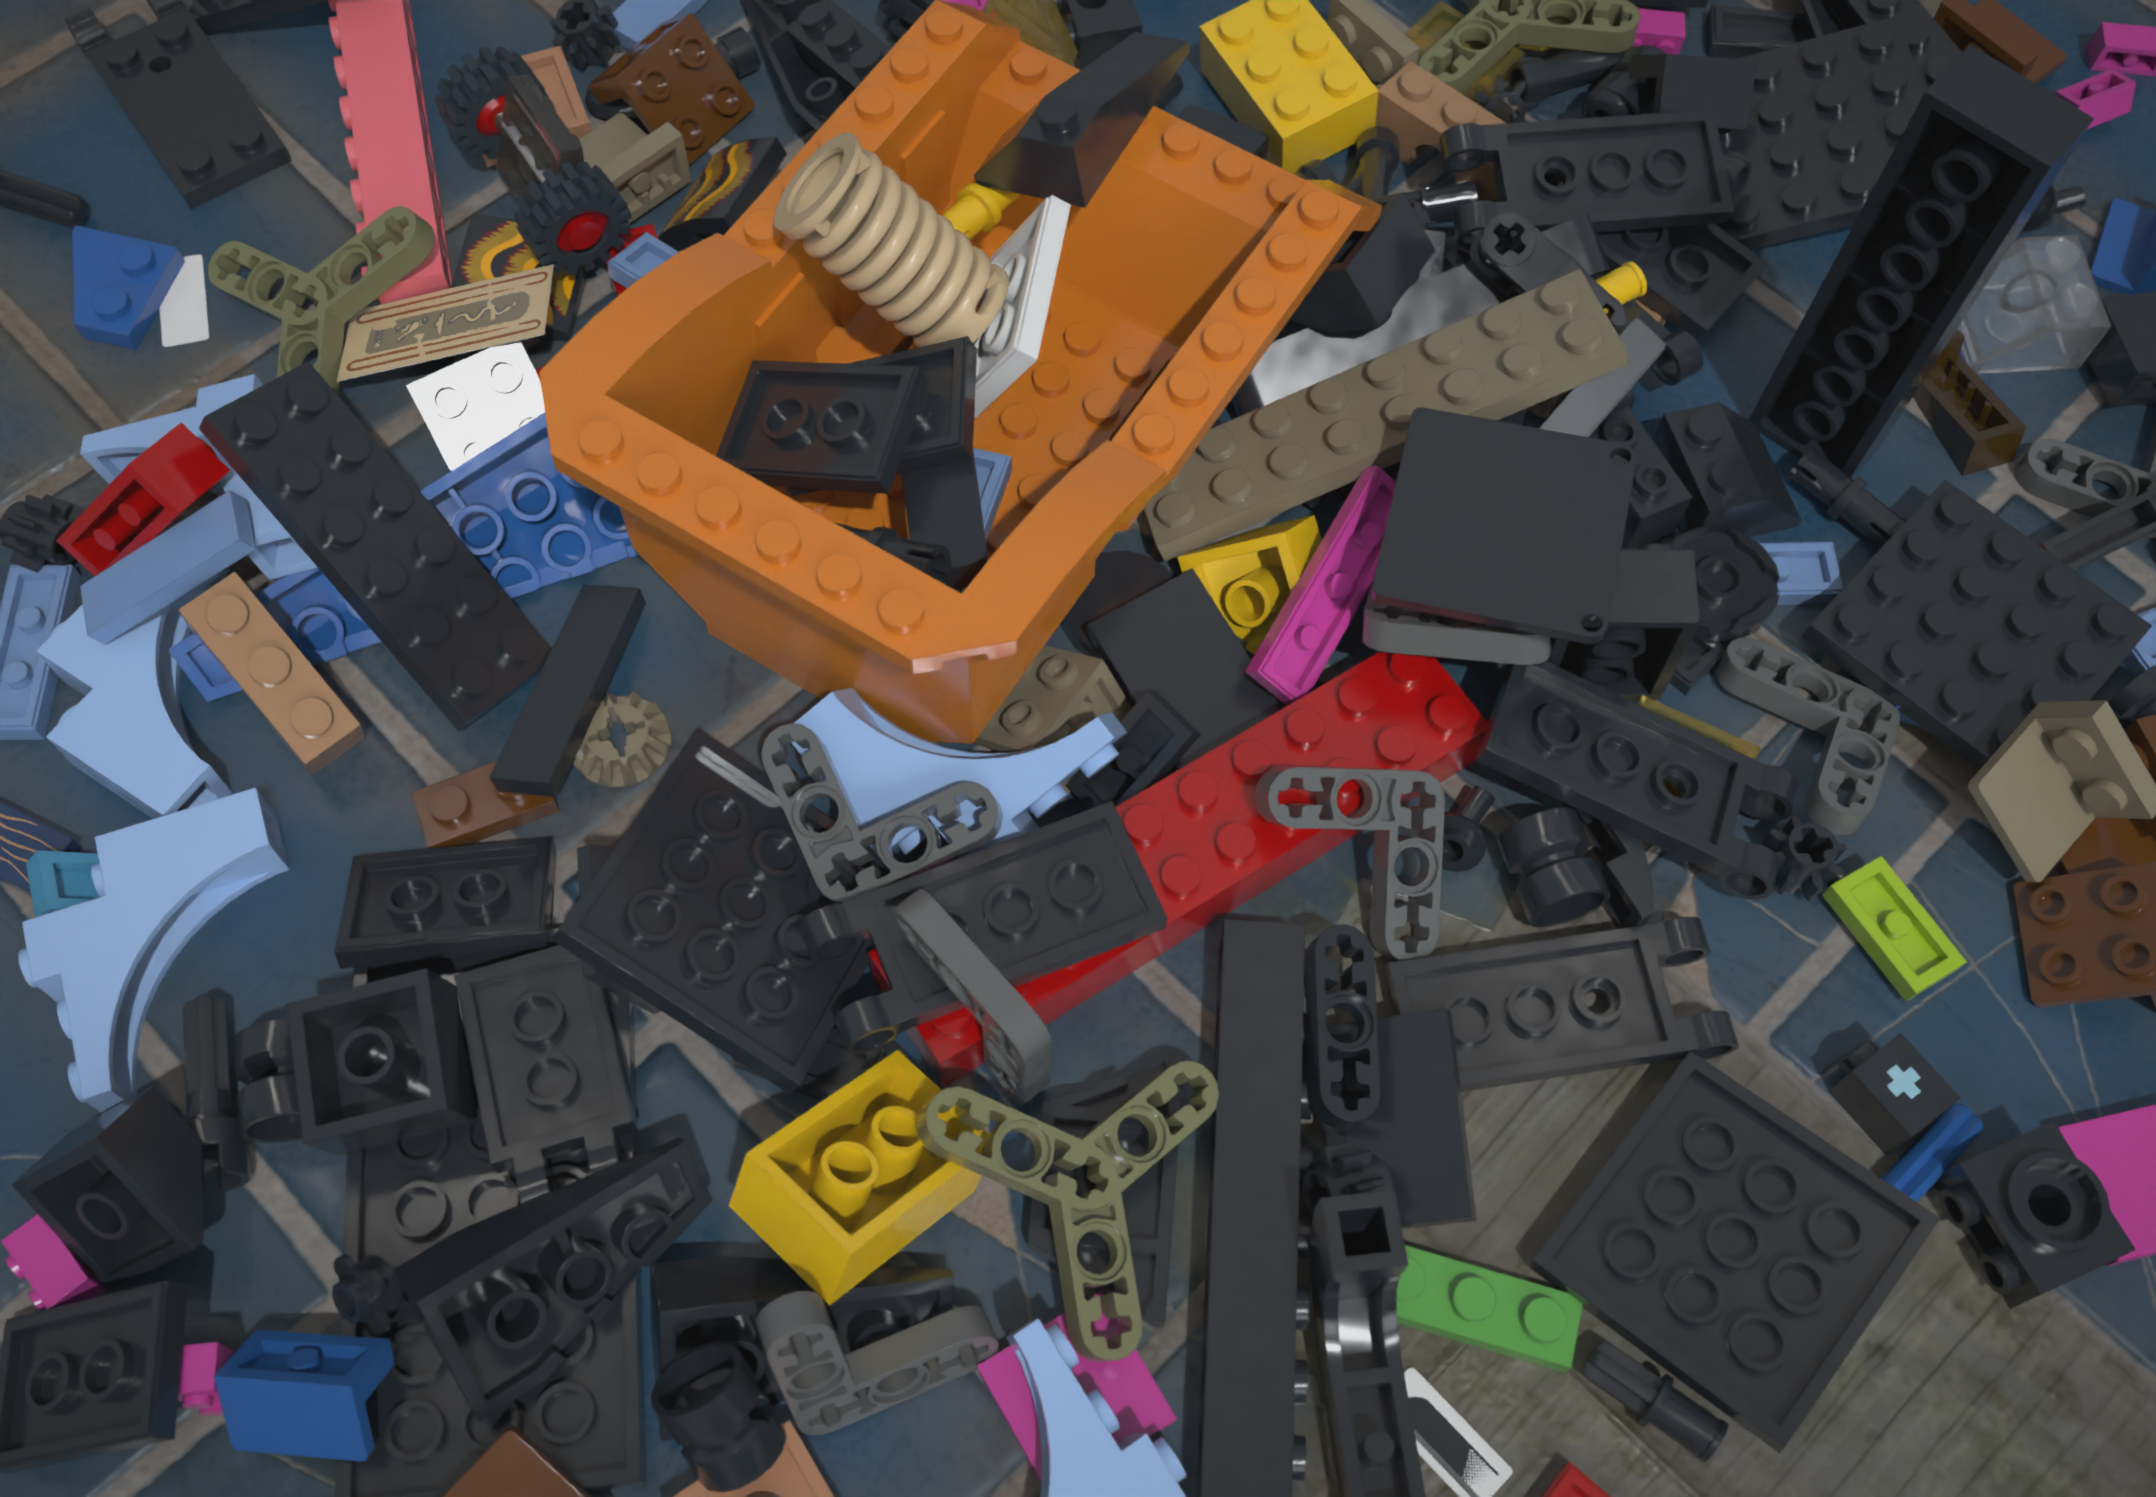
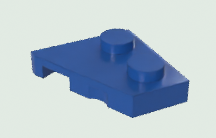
[72,225,185,350]

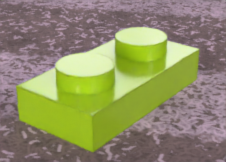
[1822,856,1967,1002]

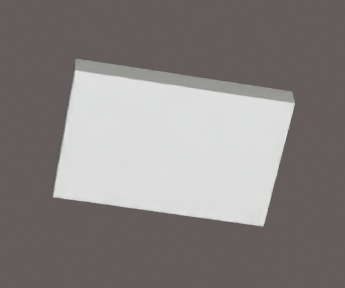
[973,195,1071,418]

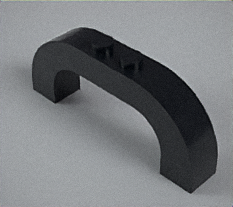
[1310,1190,1426,1497]

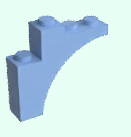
[80,374,318,580]
[36,567,232,819]
[791,687,1127,858]
[18,787,290,1114]
[1006,1318,1186,1497]

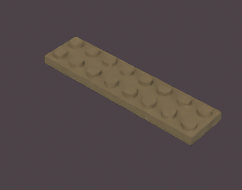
[1144,269,1629,561]

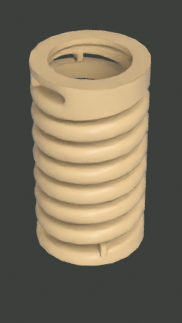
[774,132,1009,347]

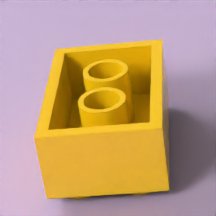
[1199,0,1379,174]
[729,1050,988,1305]

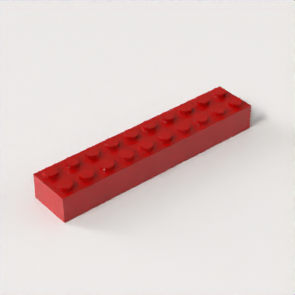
[868,651,1488,1088]

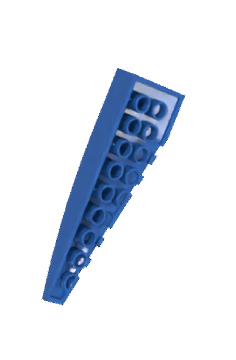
[168,412,639,702]

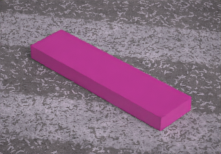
[1245,465,1396,706]

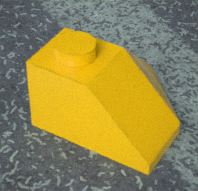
[1177,515,1322,655]

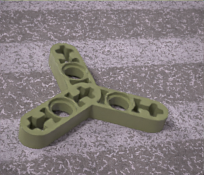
[1419,0,1640,94]
[208,206,435,395]
[917,1061,1219,1363]

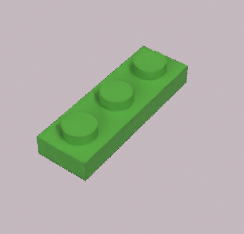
[1397,1245,1583,1373]

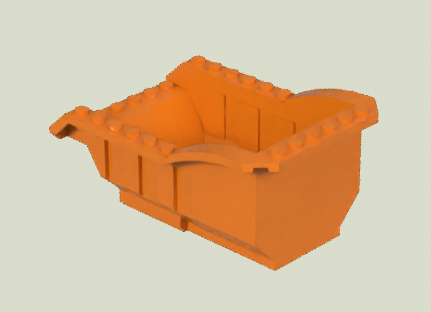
[539,0,1382,744]

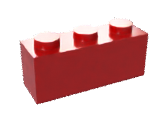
[56,422,231,577]

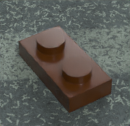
[411,761,560,849]

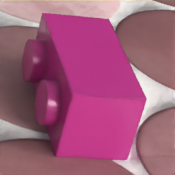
[1613,8,1685,55]
[2087,22,2156,77]
[2055,68,2136,129]
[1,1214,106,1311]
[178,1342,236,1416]

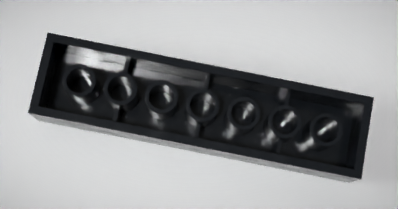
[1749,45,2094,479]

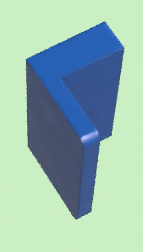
[2086,198,2156,295]
[214,1329,395,1462]

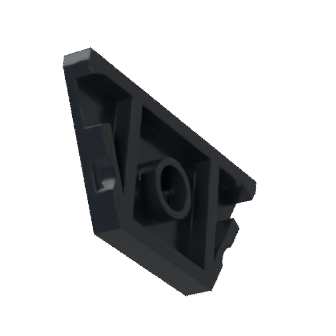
[1028,1054,1185,1328]

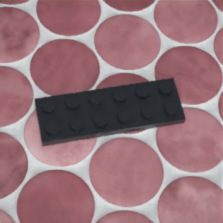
[199,361,552,732]

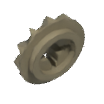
[573,691,671,787]

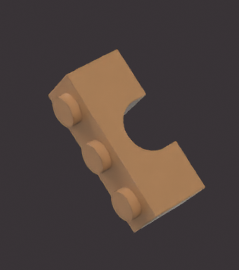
[1375,61,1506,202]
[178,572,365,776]

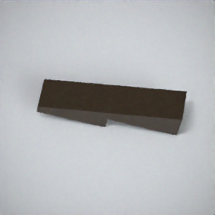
[1913,329,2026,476]

